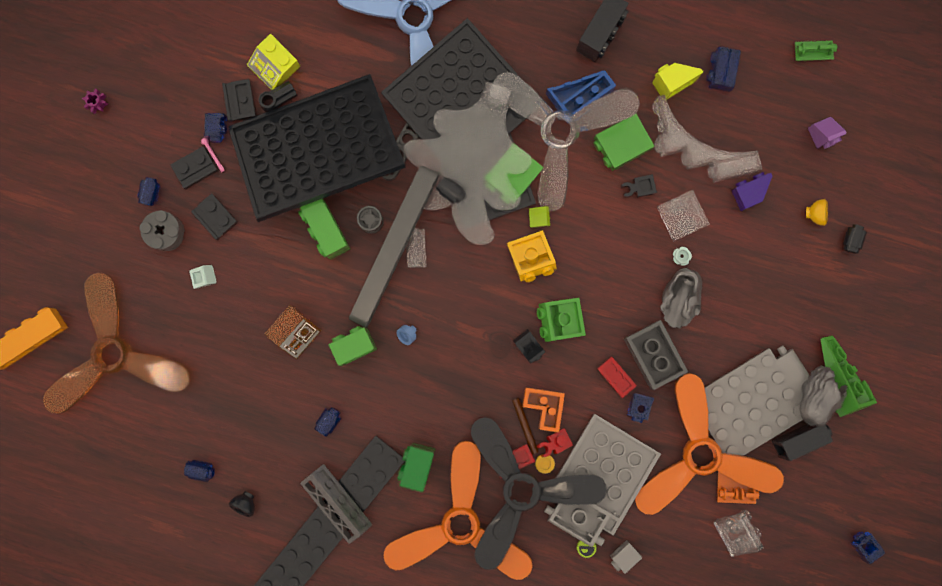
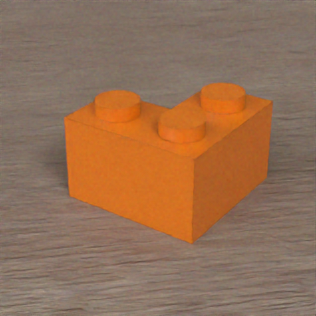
[522,387,565,432]

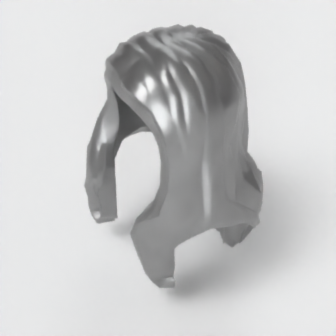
[660,268,702,329]
[799,366,847,426]

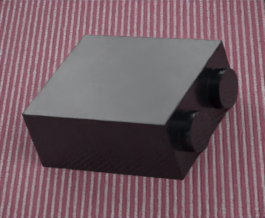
[771,424,833,461]

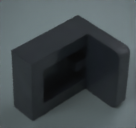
[513,329,546,363]

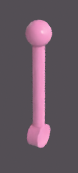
[201,138,225,173]

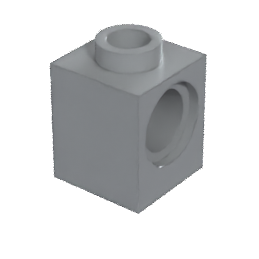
[610,540,642,573]

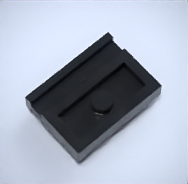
[222,79,256,122]
[170,146,218,190]
[191,193,238,240]

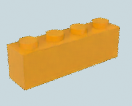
[0,307,68,370]

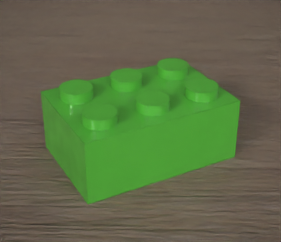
[298,199,350,260]

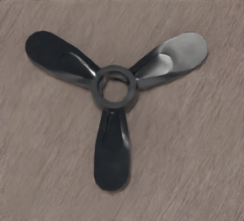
[471,418,607,570]

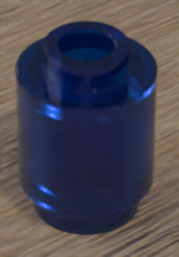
[137,177,160,206]
[314,407,342,437]
[184,460,215,482]

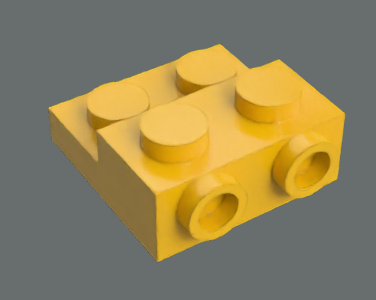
[507,230,557,282]

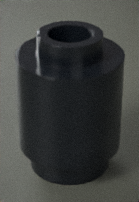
[436,177,466,205]
[842,224,867,254]

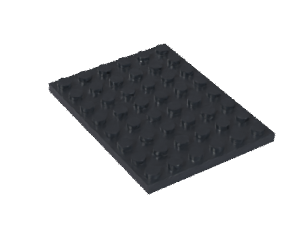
[228,74,406,223]

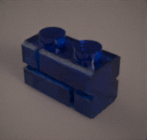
[707,47,741,92]

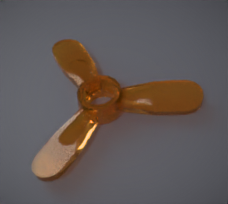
[43,273,190,414]

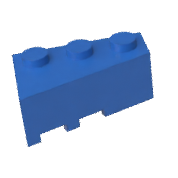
[546,70,616,124]

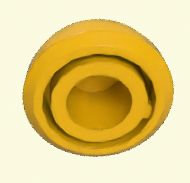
[806,199,828,226]

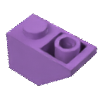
[808,117,847,149]

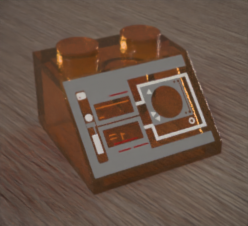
[264,305,322,360]

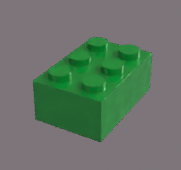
[397,442,435,492]

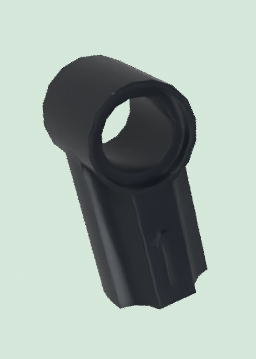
[259,81,297,112]

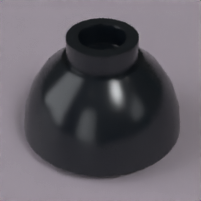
[229,491,255,517]

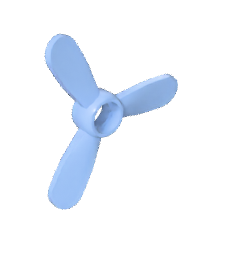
[337,0,451,66]

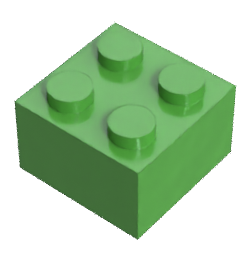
[328,326,377,366]

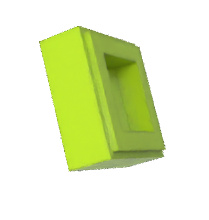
[529,206,550,228]

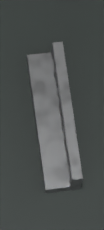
[300,464,372,544]

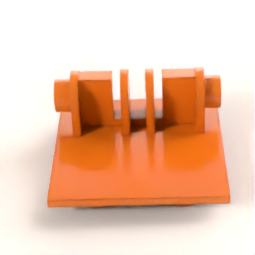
[717,471,759,504]

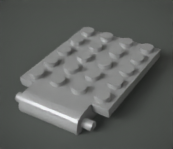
[704,345,809,456]
[544,414,661,547]

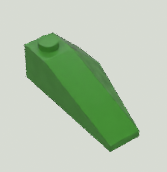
[820,336,877,417]

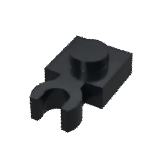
[621,174,657,198]

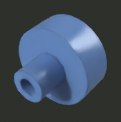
[397,325,417,345]

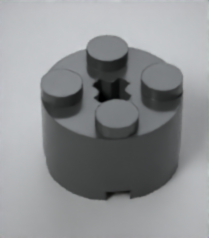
[140,210,185,251]

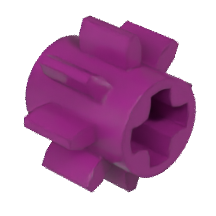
[82,89,108,114]

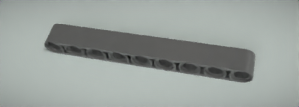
[349,165,439,328]

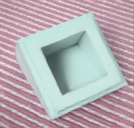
[189,265,216,289]

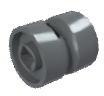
[357,206,384,234]

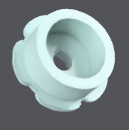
[673,247,692,266]

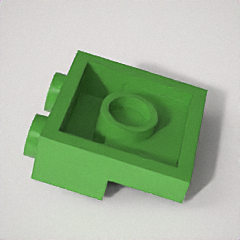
[537,298,586,342]

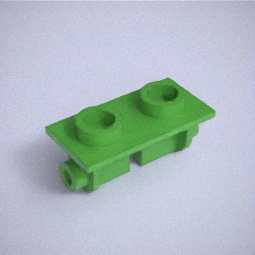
[795,41,837,61]

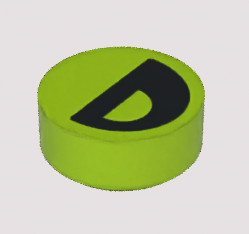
[576,540,596,558]

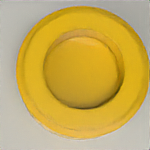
[535,454,555,474]

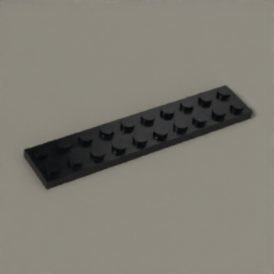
[254,435,404,586]

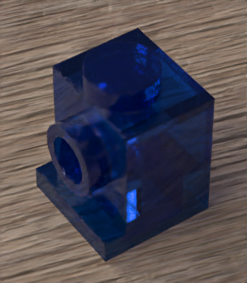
[204,113,228,143]
[627,393,654,423]
[851,531,885,564]

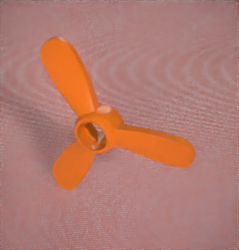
[635,373,784,515]
[384,441,533,580]

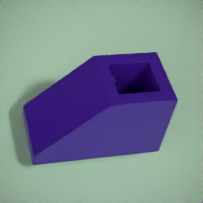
[732,172,772,211]

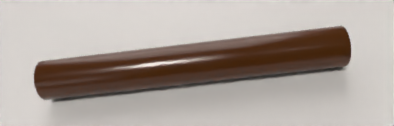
[512,398,539,455]

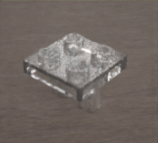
[657,190,710,242]
[713,510,764,557]

